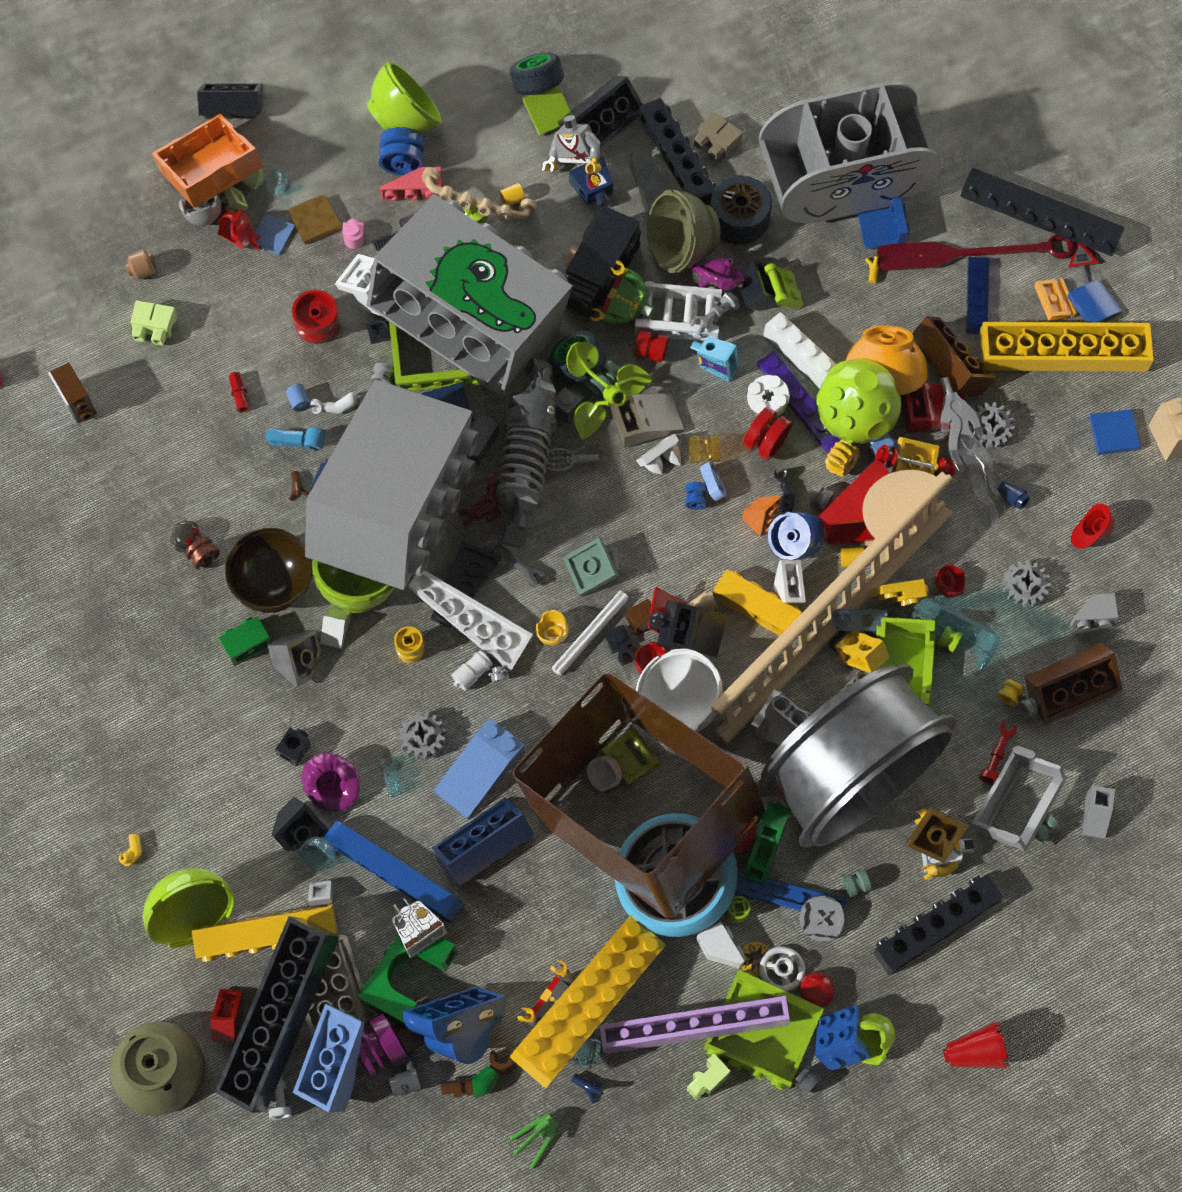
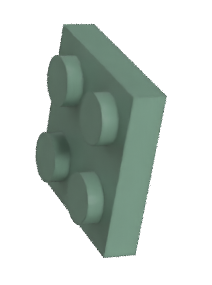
[563,537,619,596]

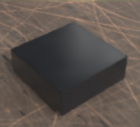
[366,319,391,345]

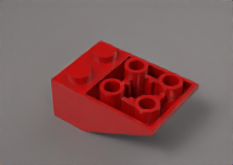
[901,382,970,433]

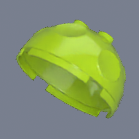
[817,358,901,444]

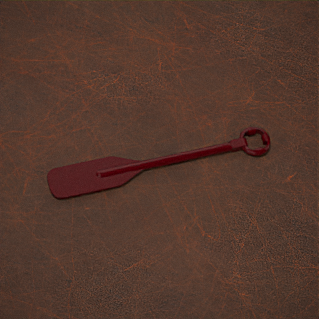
[877,234,1075,271]

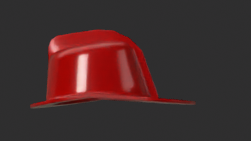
[1071,503,1115,549]

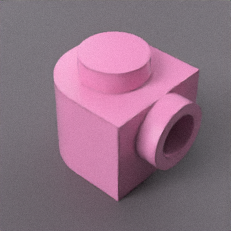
[343,219,365,249]

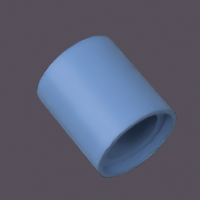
[286,384,311,412]

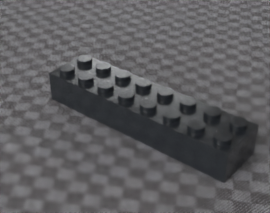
[215,916,340,1113]

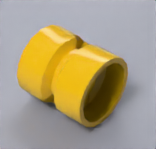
[394,626,425,663]

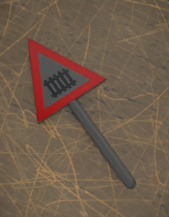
[1068,243,1099,284]

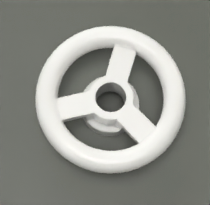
[759,946,805,992]

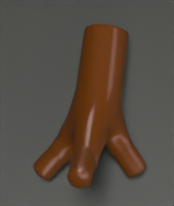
[289,471,309,501]

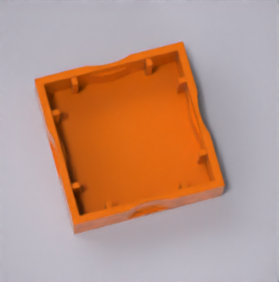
[152,114,264,208]

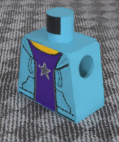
[690,336,740,382]

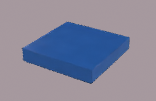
[1089,409,1141,455]

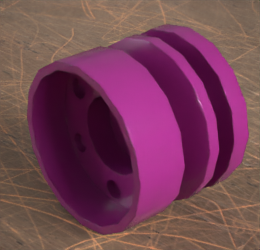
[358,1013,407,1077]

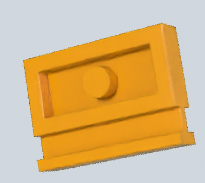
[1034,278,1077,321]

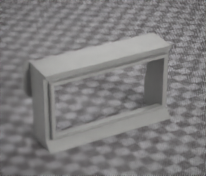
[972,746,1067,853]

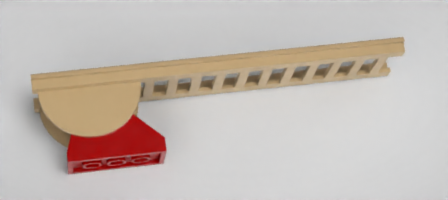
[711,459,953,745]

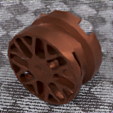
[185,537,220,570]

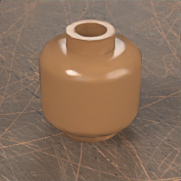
[125,250,158,280]

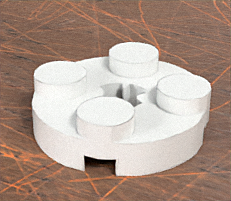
[747,375,790,416]

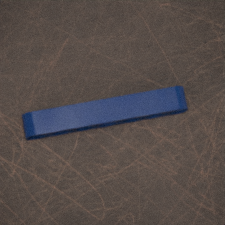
[323,821,465,924]

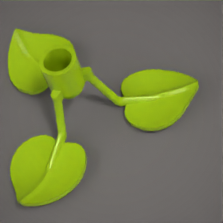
[566,342,653,440]

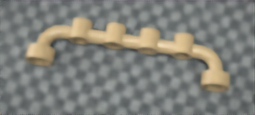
[422,167,536,222]

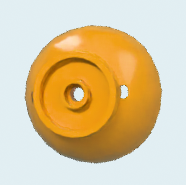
[845,325,928,395]

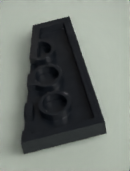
[430,541,502,628]

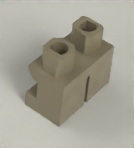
[694,111,743,161]

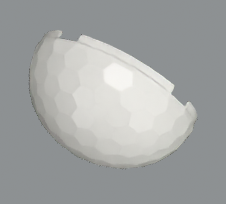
[636,649,723,732]

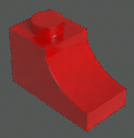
[210,989,243,1043]

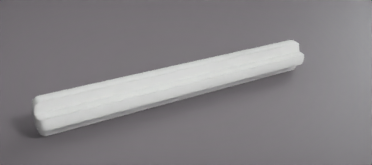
[552,591,628,676]

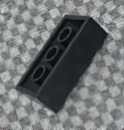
[558,76,643,147]

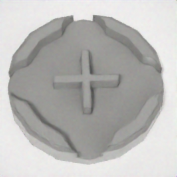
[799,895,845,942]

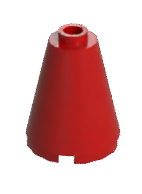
[943,1021,1010,1069]

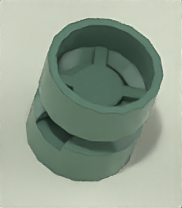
[584,359,619,399]

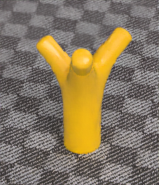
[865,256,879,284]

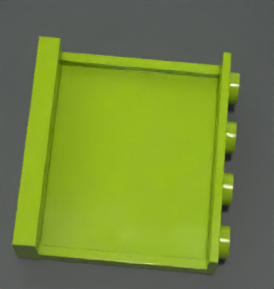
[703,969,824,1090]

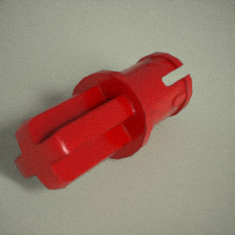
[228,371,250,413]

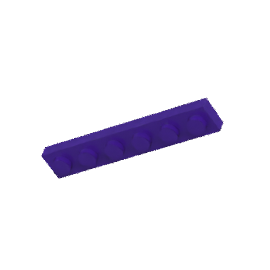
[757,351,841,454]

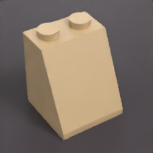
[1148,398,1182,462]

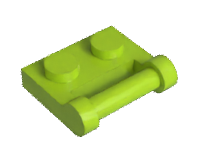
[764,263,804,309]
[602,727,661,786]

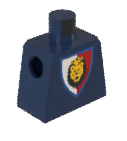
[569,157,613,208]

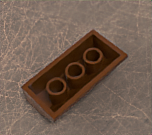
[1024,643,1123,723]

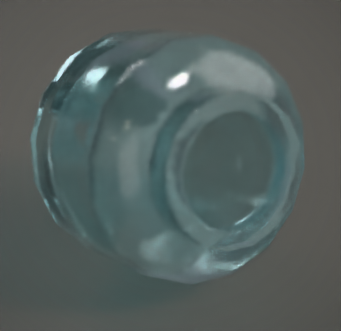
[570,1033,601,1068]

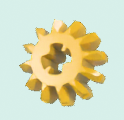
[825,440,860,477]

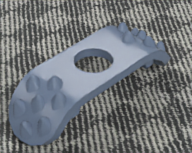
[831,609,892,631]

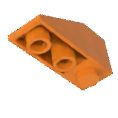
[742,495,781,536]

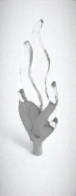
[940,377,1000,529]

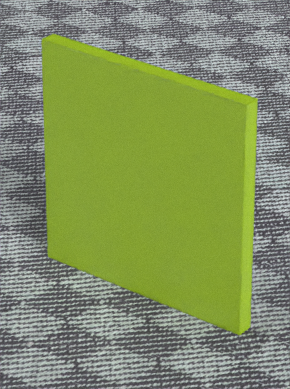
[523,85,570,136]

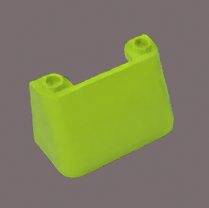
[876,617,936,708]

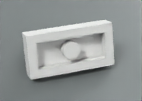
[636,434,681,474]

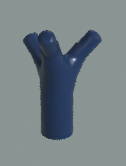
[571,1074,604,1103]

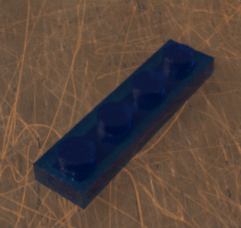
[966,257,989,334]

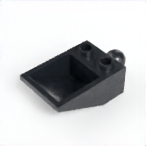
[649,600,727,657]

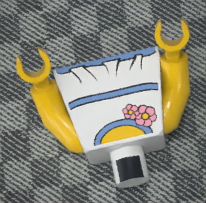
[915,809,974,880]

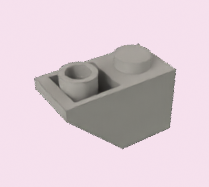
[1070,593,1118,630]
[1082,785,1115,839]

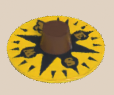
[742,942,774,976]

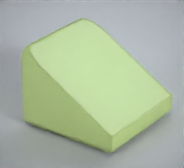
[242,169,264,190]

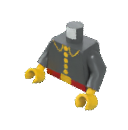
[517,959,575,1027]

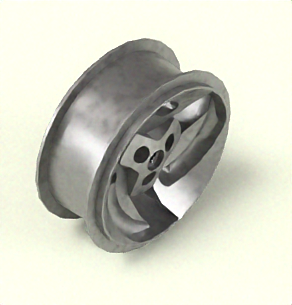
[757,664,957,848]

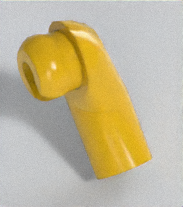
[119,834,142,866]

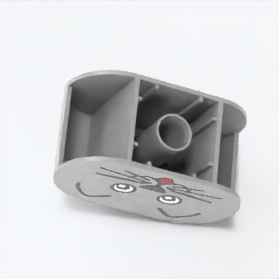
[759,81,941,224]

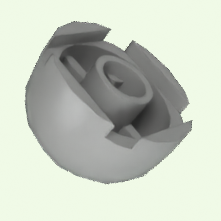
[179,195,222,226]

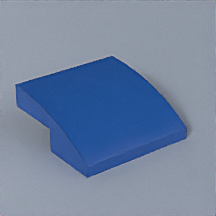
[1067,280,1123,323]

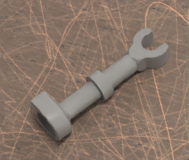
[690,291,739,333]

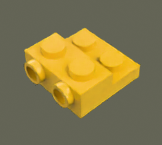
[869,579,929,606]

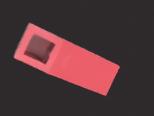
[380,167,442,201]

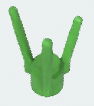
[510,1113,559,1169]

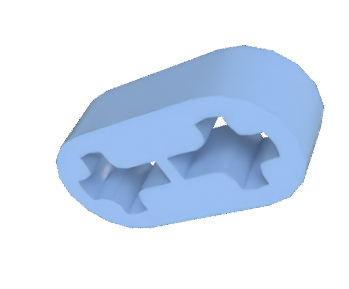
[700,461,727,501]

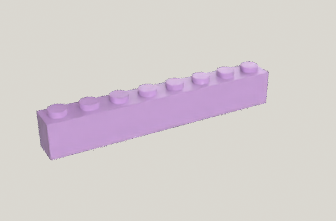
[599,996,790,1054]

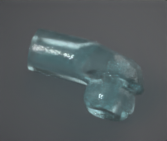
[271,168,290,196]

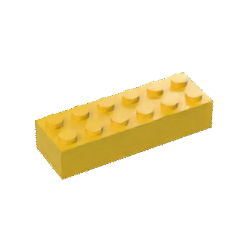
[192,904,338,962]

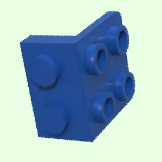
[858,197,910,249]
[815,1006,871,1071]

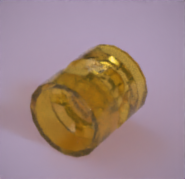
[688,434,720,463]

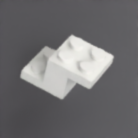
[335,254,381,316]

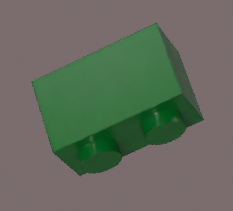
[218,616,272,665]

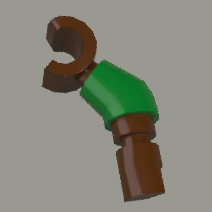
[441,1050,516,1098]

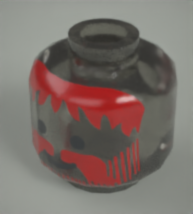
[170,520,201,553]

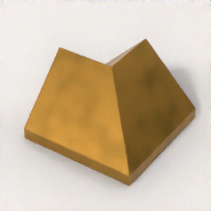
[905,807,968,863]

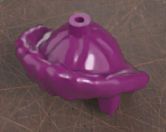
[692,258,745,290]
[301,753,360,812]

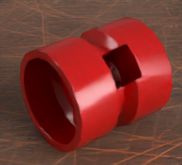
[634,330,669,363]

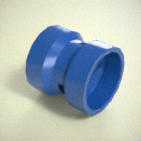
[685,482,707,510]

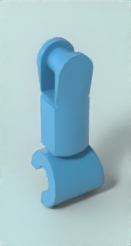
[266,427,326,451]

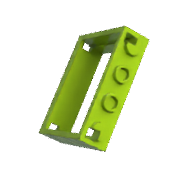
[389,321,480,391]

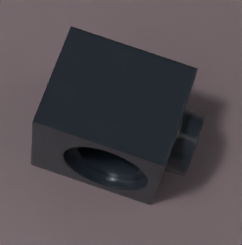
[275,728,311,767]

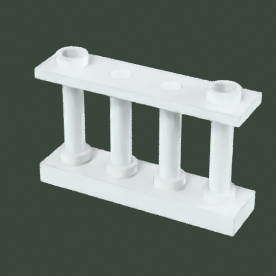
[635,281,722,342]

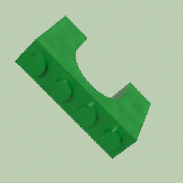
[358,932,458,1031]

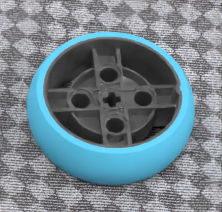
[615,813,737,937]

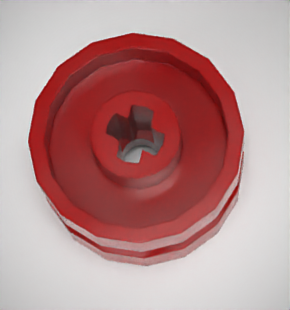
[292,290,341,344]
[742,406,793,461]

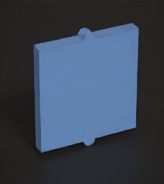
[255,213,295,256]

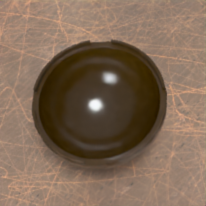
[225,528,313,613]

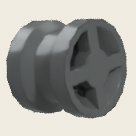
[792,1065,822,1096]

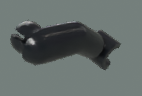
[774,468,796,513]

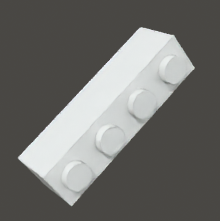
[763,312,837,389]

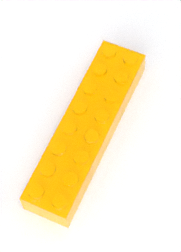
[979,322,1154,372]
[510,915,666,1089]

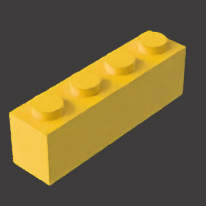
[713,569,802,636]

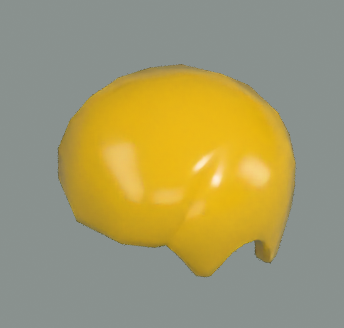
[536,610,569,646]

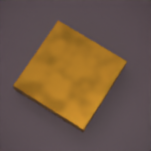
[288,194,342,245]

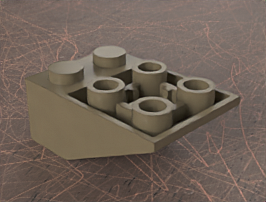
[611,393,684,448]

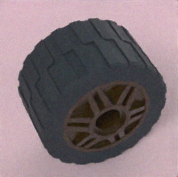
[710,175,772,245]

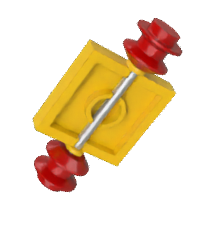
[875,437,956,477]

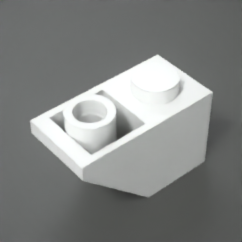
[696,922,745,968]

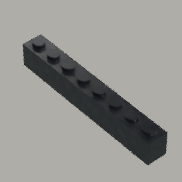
[960,167,1125,256]

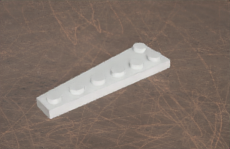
[408,571,533,672]

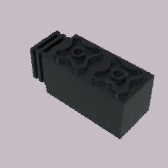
[566,205,642,319]

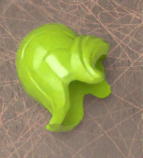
[858,1013,895,1065]

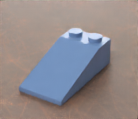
[434,718,525,819]
[293,1004,364,1112]

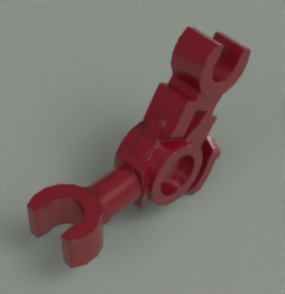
[458,474,501,526]

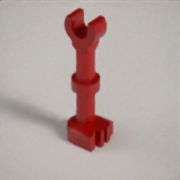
[979,721,1017,786]

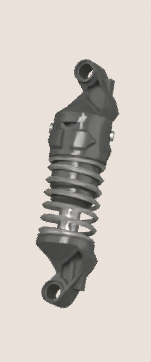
[494,358,557,549]

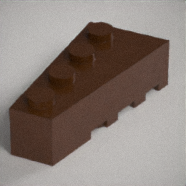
[912,316,997,395]

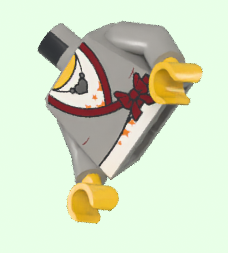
[543,115,602,174]

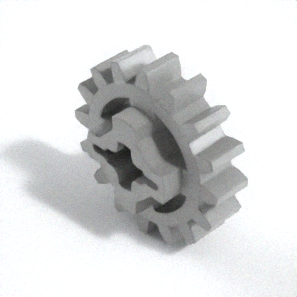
[968,402,1015,448]
[1002,560,1051,608]
[398,711,446,760]

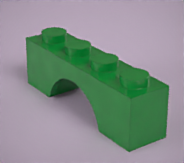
[744,801,791,885]

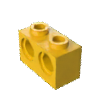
[835,631,890,673]

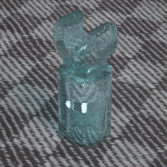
[380,756,403,797]

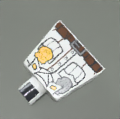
[392,899,447,958]

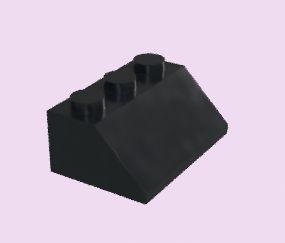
[197,83,263,119]

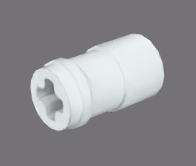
[451,651,493,691]

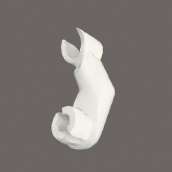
[310,392,357,414]

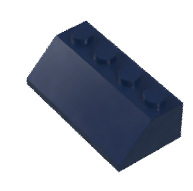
[432,797,534,886]

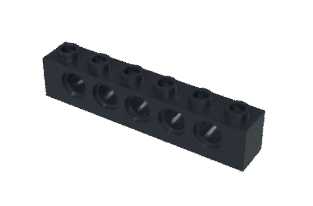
[639,97,716,205]
[873,874,1004,976]

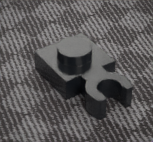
[603,624,635,666]

